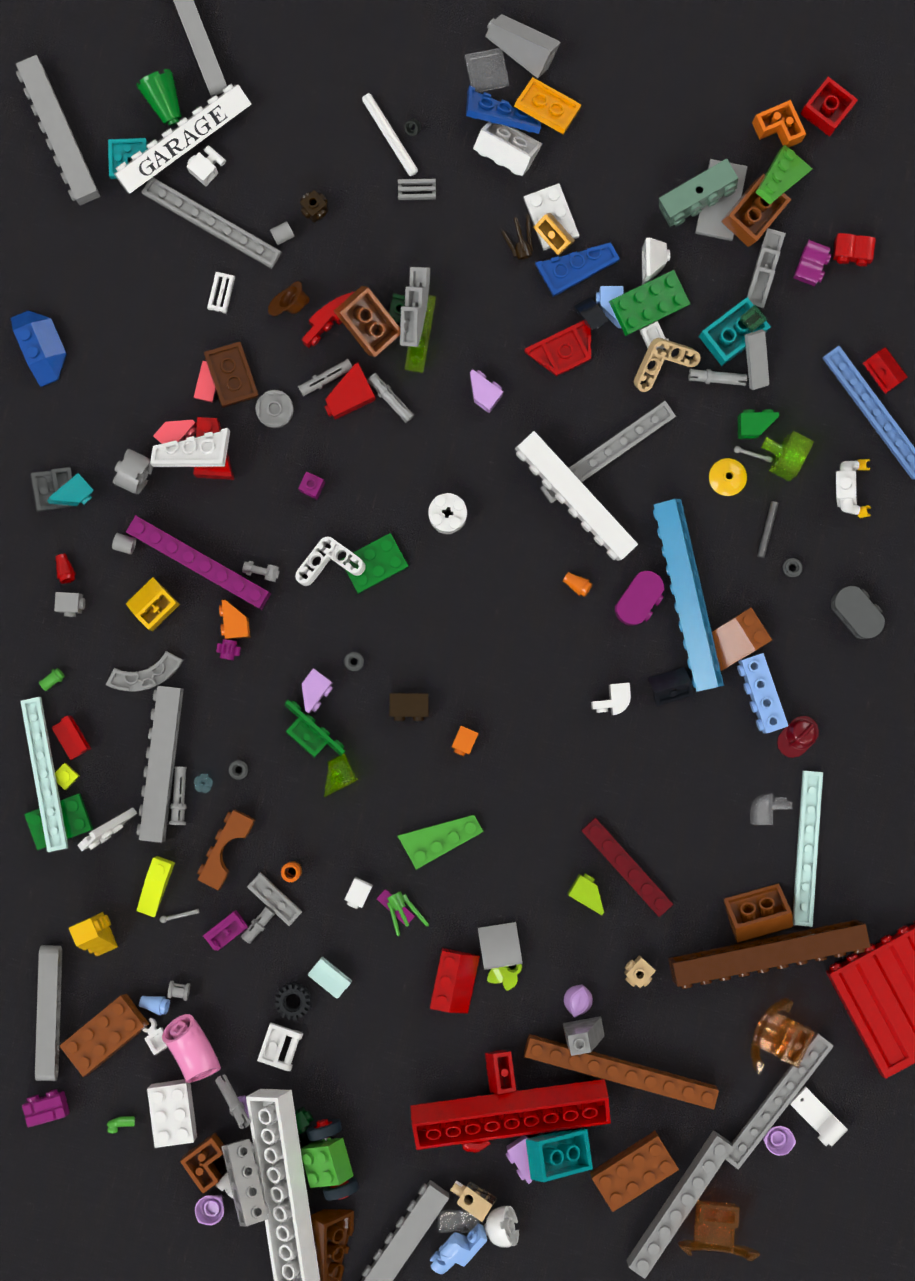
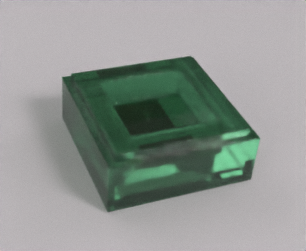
[739,305,767,332]

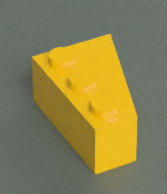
[69,912,118,956]

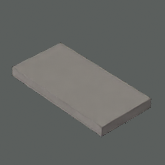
[695,159,747,241]

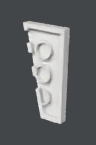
[150,428,230,467]

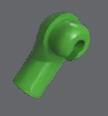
[107,1116,135,1133]

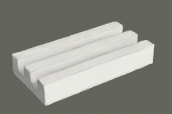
[207,272,235,314]

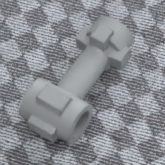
[242,561,280,582]

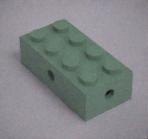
[659,159,738,227]

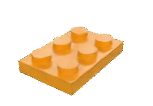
[514,77,581,134]

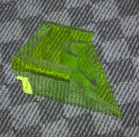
[324,754,358,797]

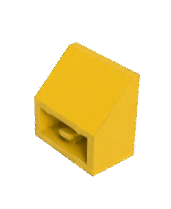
[126,577,180,631]

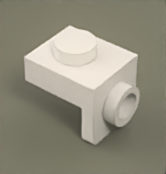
[639,321,669,350]

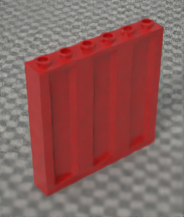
[825,921,915,1079]

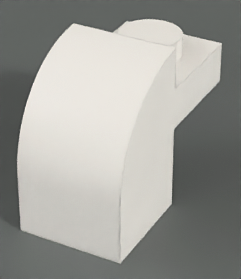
[591,683,631,715]

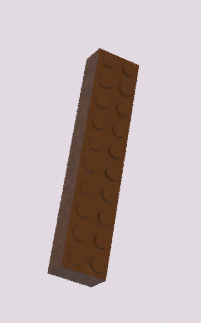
[668,920,871,989]

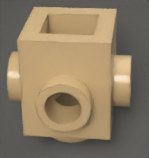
[624,955,656,988]

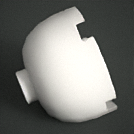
[484,1206,519,1247]

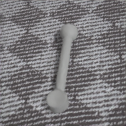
[734,446,773,462]
[160,909,200,923]

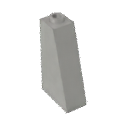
[485,14,561,78]
[563,1016,604,1056]

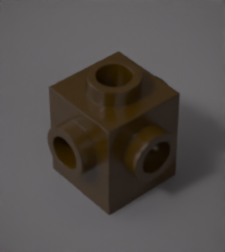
[300,190,328,223]

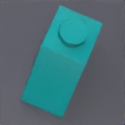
[47,473,94,506]

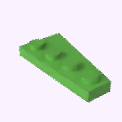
[755,145,813,204]
[398,815,483,869]

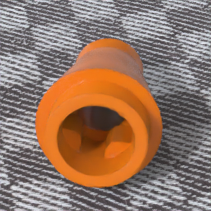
[563,572,592,597]

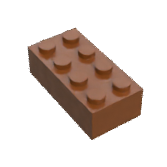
[60,994,150,1077]
[590,1131,679,1212]

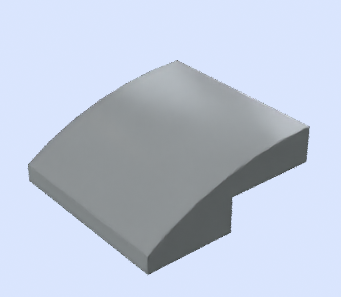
[478,922,523,970]

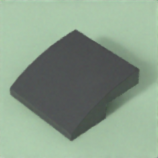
[30,467,72,512]

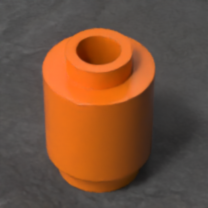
[281,861,302,882]

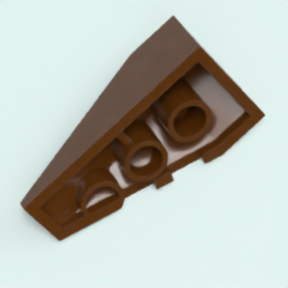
[311,1209,354,1281]

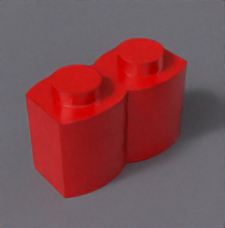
[833,233,876,266]

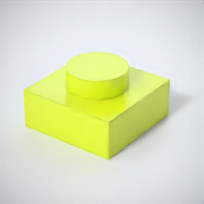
[55,763,80,790]

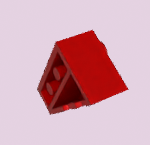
[193,417,235,480]

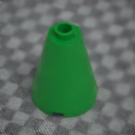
[136,69,181,126]

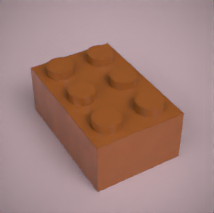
[721,174,791,247]
[334,286,400,357]

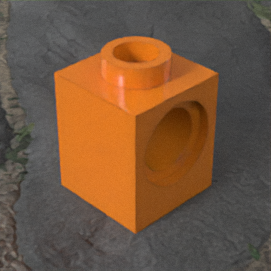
[452,726,478,756]

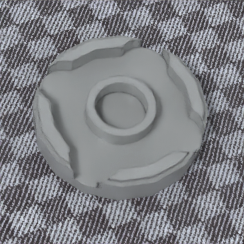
[255,390,294,428]

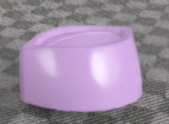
[564,984,593,1018]
[763,1126,796,1156]
[195,1195,224,1225]

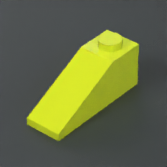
[137,856,175,918]

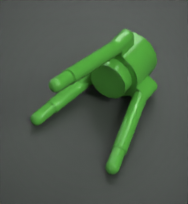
[387,891,429,936]

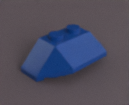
[11,311,67,387]

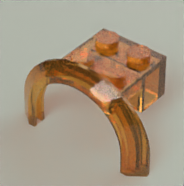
[751,998,815,1074]
[678,1200,760,1261]

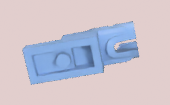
[430,1223,487,1274]

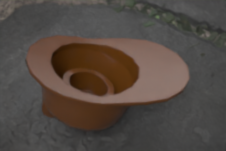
[268,281,310,316]

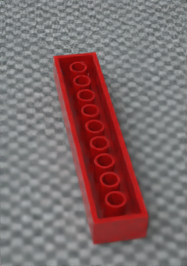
[410,1079,611,1150]

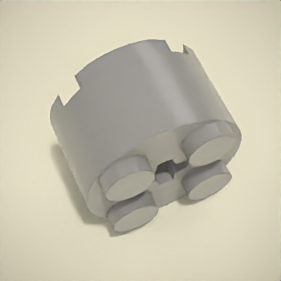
[113,449,153,494]

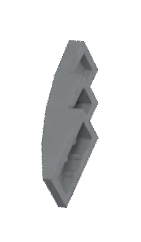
[747,228,786,308]
[400,267,430,347]

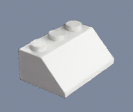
[473,122,542,176]

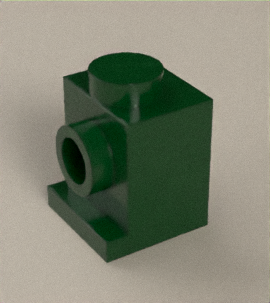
[389,293,405,325]
[295,1107,314,1134]

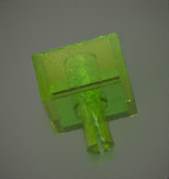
[761,431,814,481]

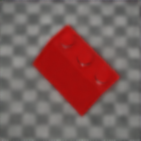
[430,948,480,1013]

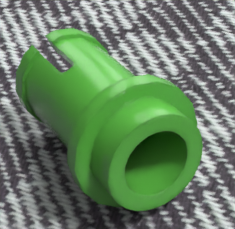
[39,668,65,691]

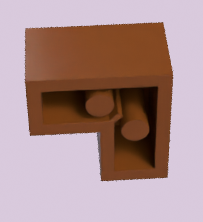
[180,1133,224,1193]

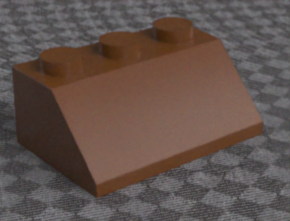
[724,883,793,943]

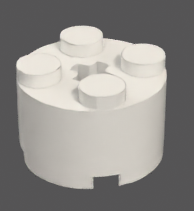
[429,493,467,534]

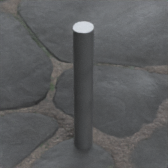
[757,501,779,558]

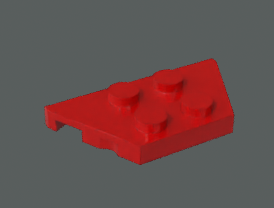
[524,320,591,377]

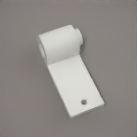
[789,1086,848,1146]

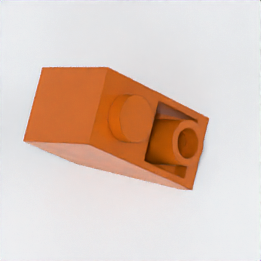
[219,600,250,640]

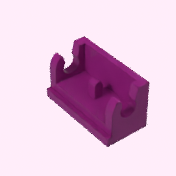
[203,910,249,951]

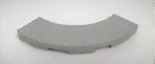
[105,651,184,691]

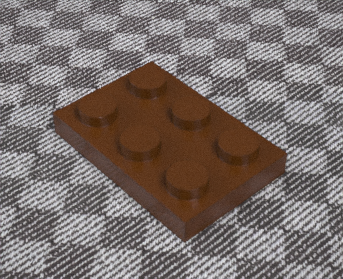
[204,342,258,408]

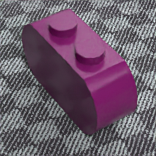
[615,571,664,626]

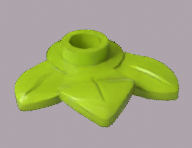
[487,964,522,991]

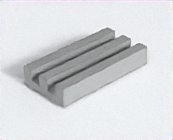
[398,179,436,200]

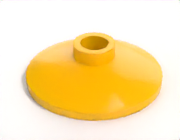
[709,458,747,496]

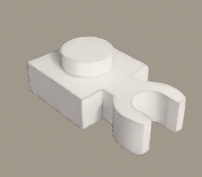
[143,1018,167,1055]

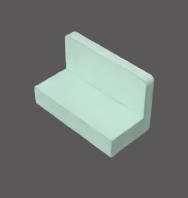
[308,956,352,998]

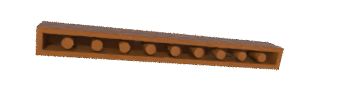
[524,1034,719,1110]

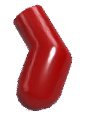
[461,1140,491,1153]

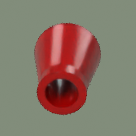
[55,554,76,584]

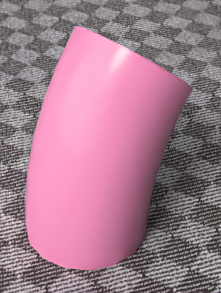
[162,1014,221,1083]

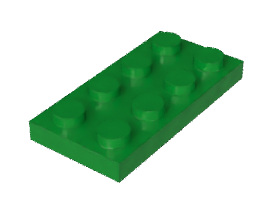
[609,270,690,336]

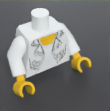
[836,459,871,518]

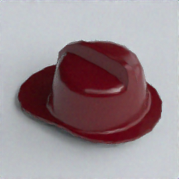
[777,716,819,758]

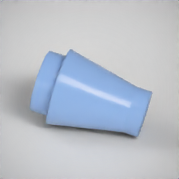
[139,996,170,1016]

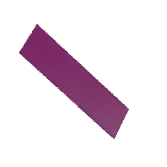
[377,889,415,925]

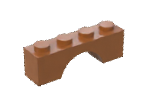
[197,809,256,890]

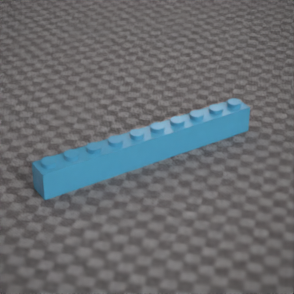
[653,499,724,692]

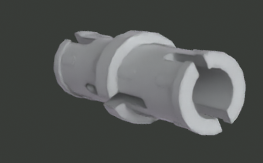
[241,906,275,944]

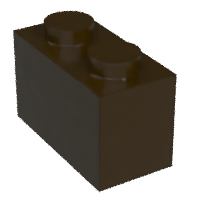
[390,693,429,721]

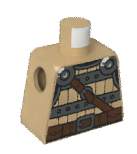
[450,1180,497,1222]

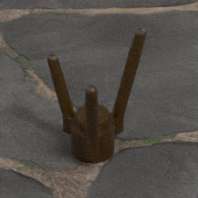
[502,214,534,260]

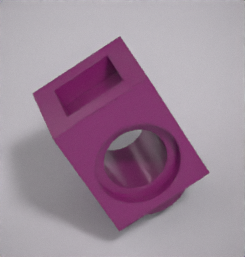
[298,472,325,500]

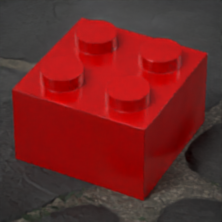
[800,77,858,137]

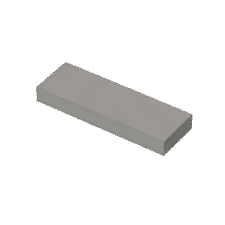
[745,329,769,390]
[247,872,303,926]

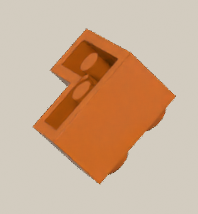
[752,100,806,148]

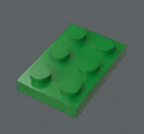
[340,533,409,594]
[24,793,93,850]

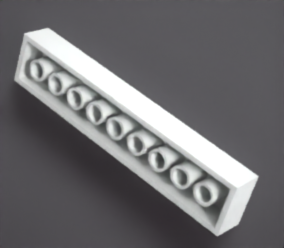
[246,1089,320,1281]

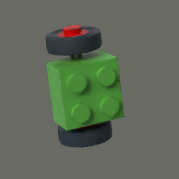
[301,1118,359,1200]

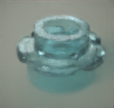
[194,774,213,793]

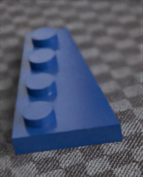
[466,85,541,134]
[535,242,620,297]

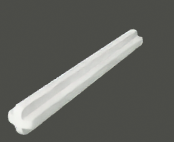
[362,93,418,176]

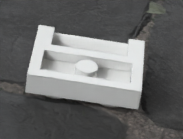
[257,1022,303,1071]

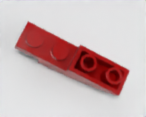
[302,291,355,348]

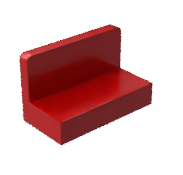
[863,347,907,393]
[52,716,91,760]

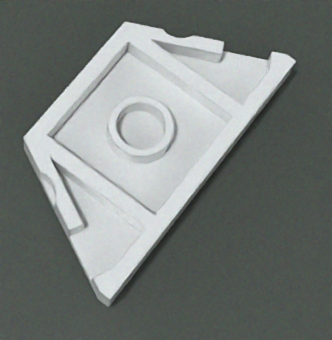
[78,808,137,851]

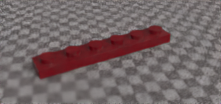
[581,818,673,917]

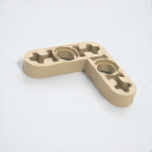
[634,338,701,392]

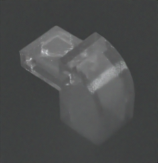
[750,793,792,825]

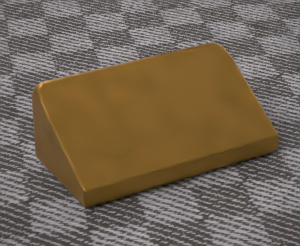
[533,213,575,255]

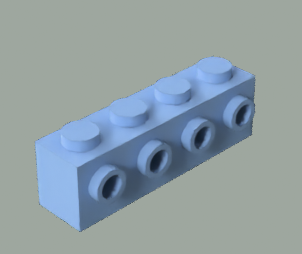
[737,653,788,734]

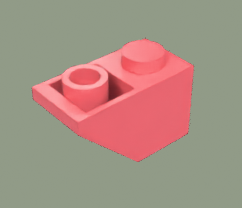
[153,420,197,444]

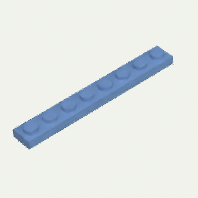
[822,346,915,480]

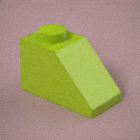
[567,873,604,915]

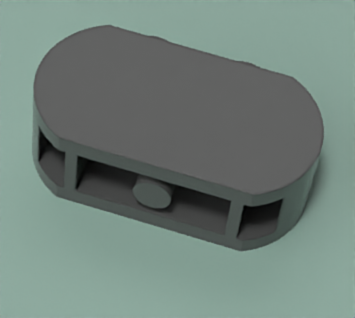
[831,586,885,639]

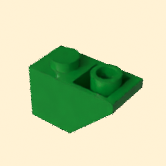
[738,409,779,439]

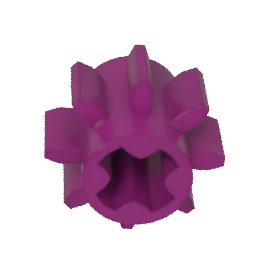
[216,639,241,660]

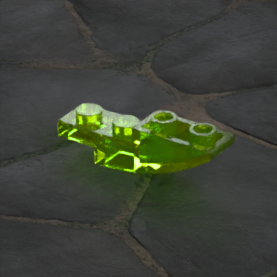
[404,295,436,373]

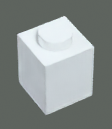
[344,877,373,909]

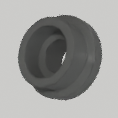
[783,558,802,577]
[345,652,364,671]
[229,760,248,780]

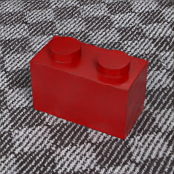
[485,1050,516,1094]

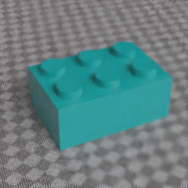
[699,297,771,366]
[526,1128,593,1182]

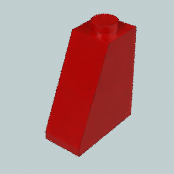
[324,363,375,420]

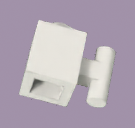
[186,145,226,187]

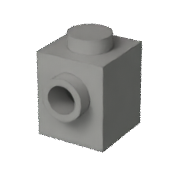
[54,592,85,617]

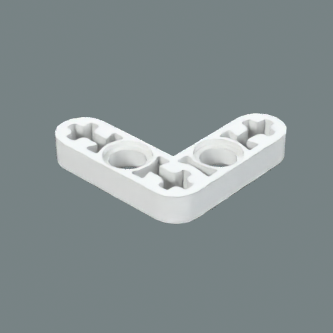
[295,537,366,586]

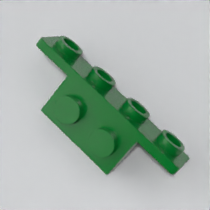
[285,700,345,758]

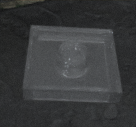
[465,48,509,92]

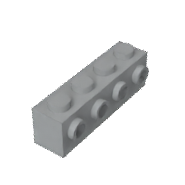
[221,1139,269,1227]

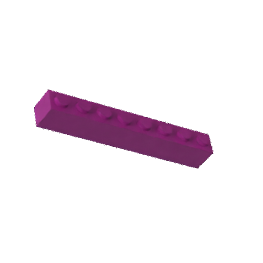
[126,515,271,610]

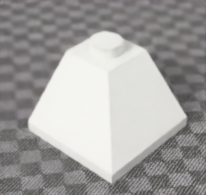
[642,238,670,285]

